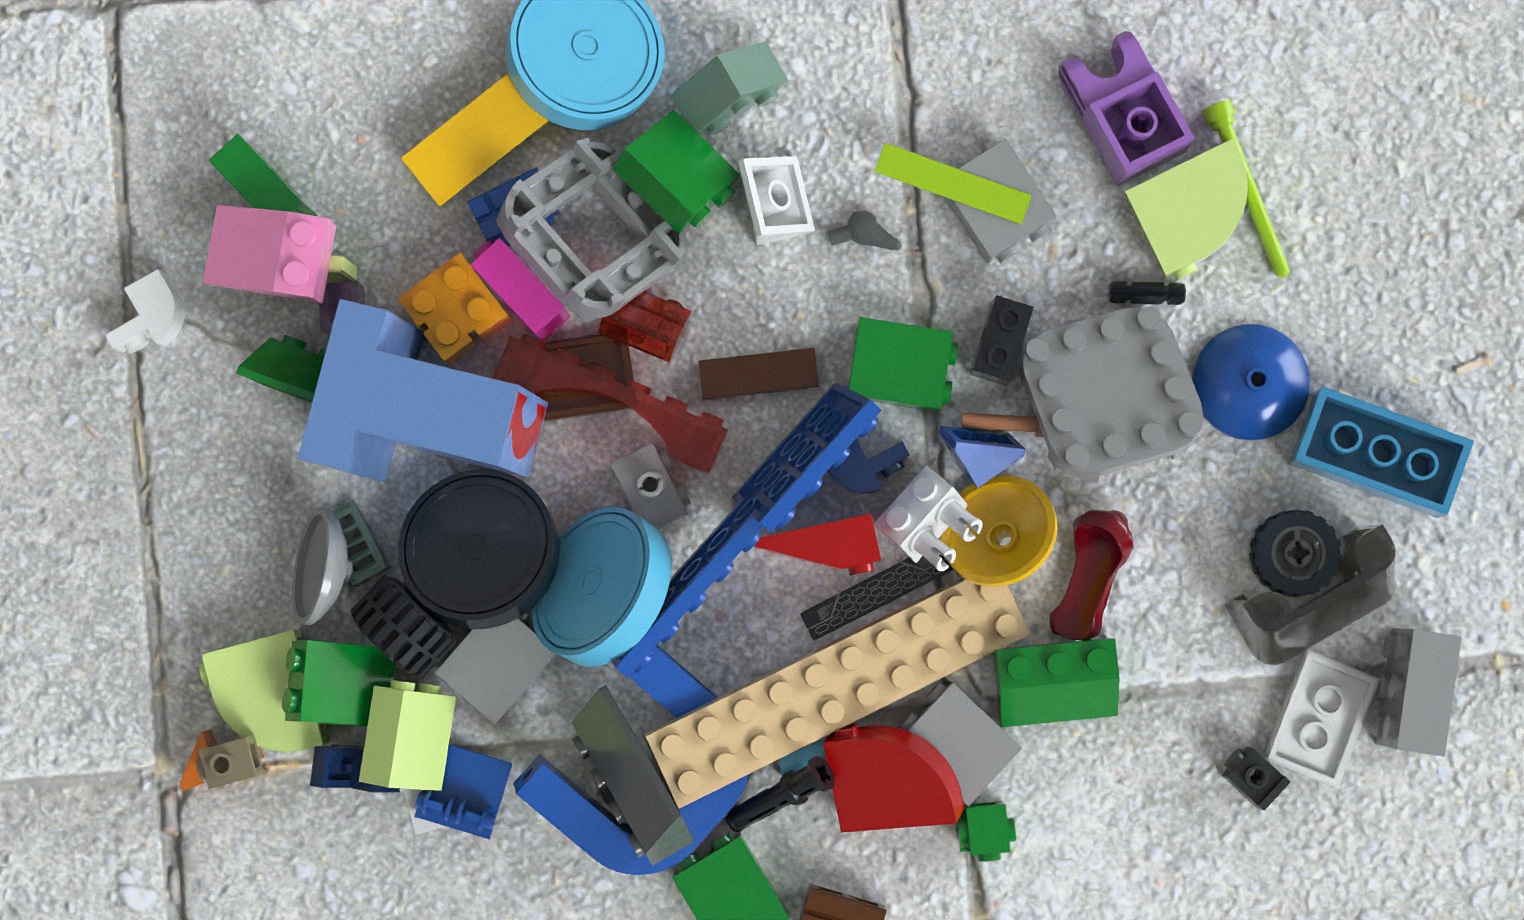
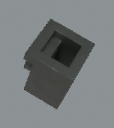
[1221,747,1291,811]

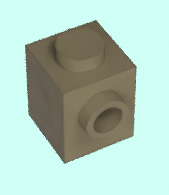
[196,735,264,789]

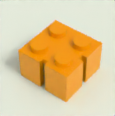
[397,252,512,366]

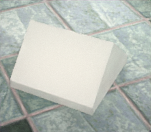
[738,156,815,245]

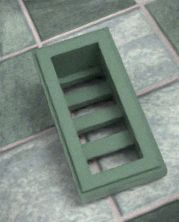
[332,500,392,587]

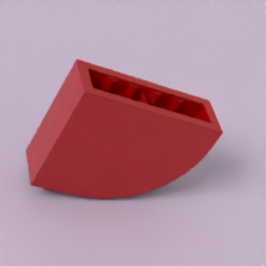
[823,723,964,833]

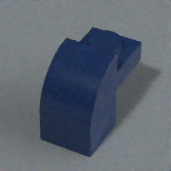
[827,439,910,494]
[310,744,400,792]

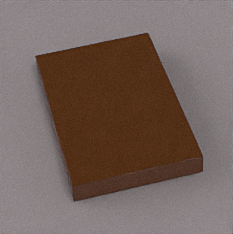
[511,330,638,422]

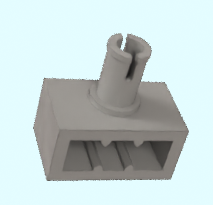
[610,442,691,529]

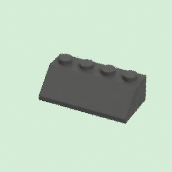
[572,685,694,866]

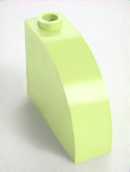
[1125,139,1248,280]
[199,629,330,752]

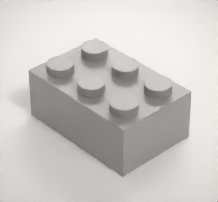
[1372,628,1462,757]

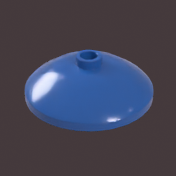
[1192,324,1310,441]

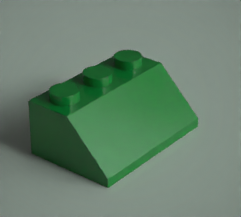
[992,638,1120,727]

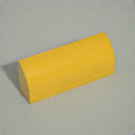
[401,73,549,207]

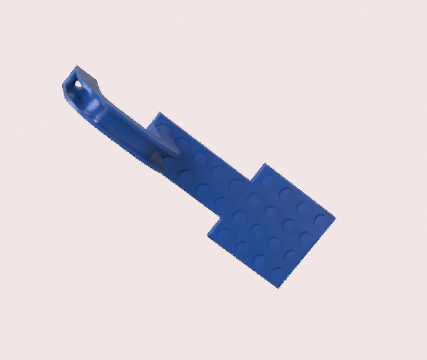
[513,382,881,875]

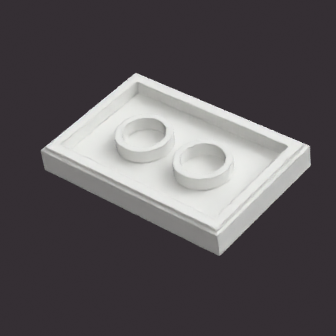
[1263,649,1380,788]

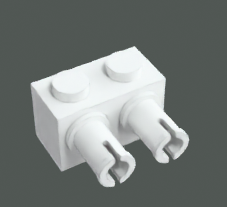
[874,466,983,571]

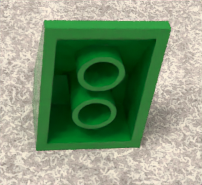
[236,335,326,403]

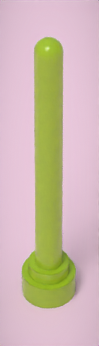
[1201,99,1290,278]

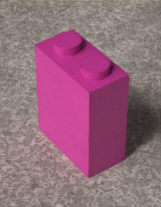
[470,238,571,343]

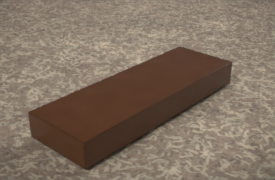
[699,348,819,400]

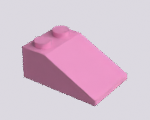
[203,205,336,304]

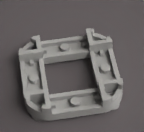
[496,137,687,322]

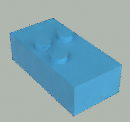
[1288,386,1474,518]

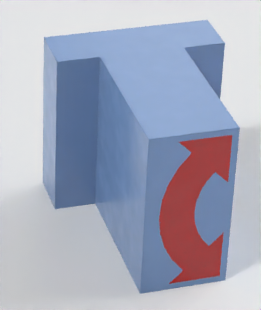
[297,299,548,483]

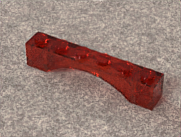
[492,334,729,475]

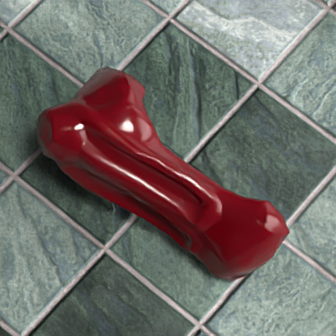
[1049,510,1134,641]

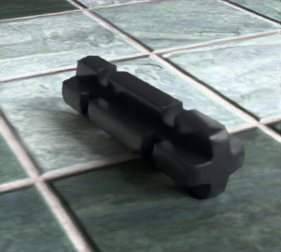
[1108,281,1186,305]

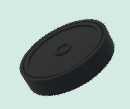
[398,469,560,629]

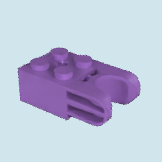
[1059,31,1195,186]

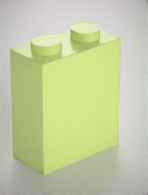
[359,680,456,791]

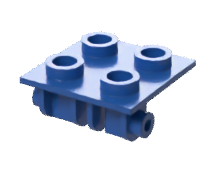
[414,744,513,839]

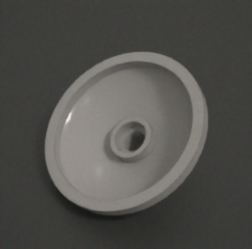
[292,507,352,626]

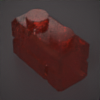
[598,290,692,363]

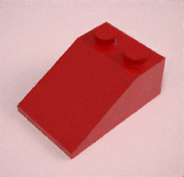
[755,513,881,576]

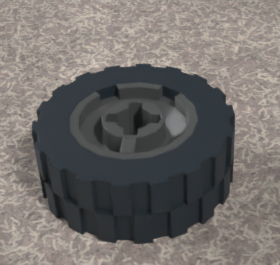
[1249,510,1342,596]

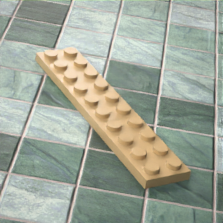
[643,578,1030,809]

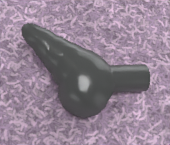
[828,210,902,250]

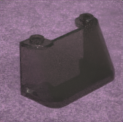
[1224,524,1396,665]

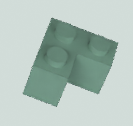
[671,41,789,134]

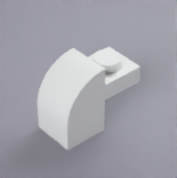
[105,269,184,353]

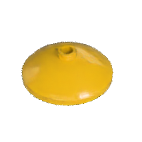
[940,475,1057,587]

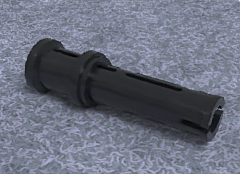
[725,756,835,832]

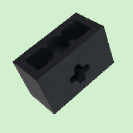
[969,295,1034,386]

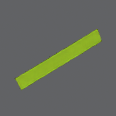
[874,143,1032,225]

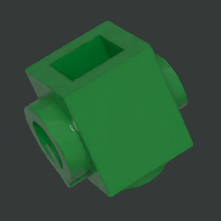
[956,801,1016,862]

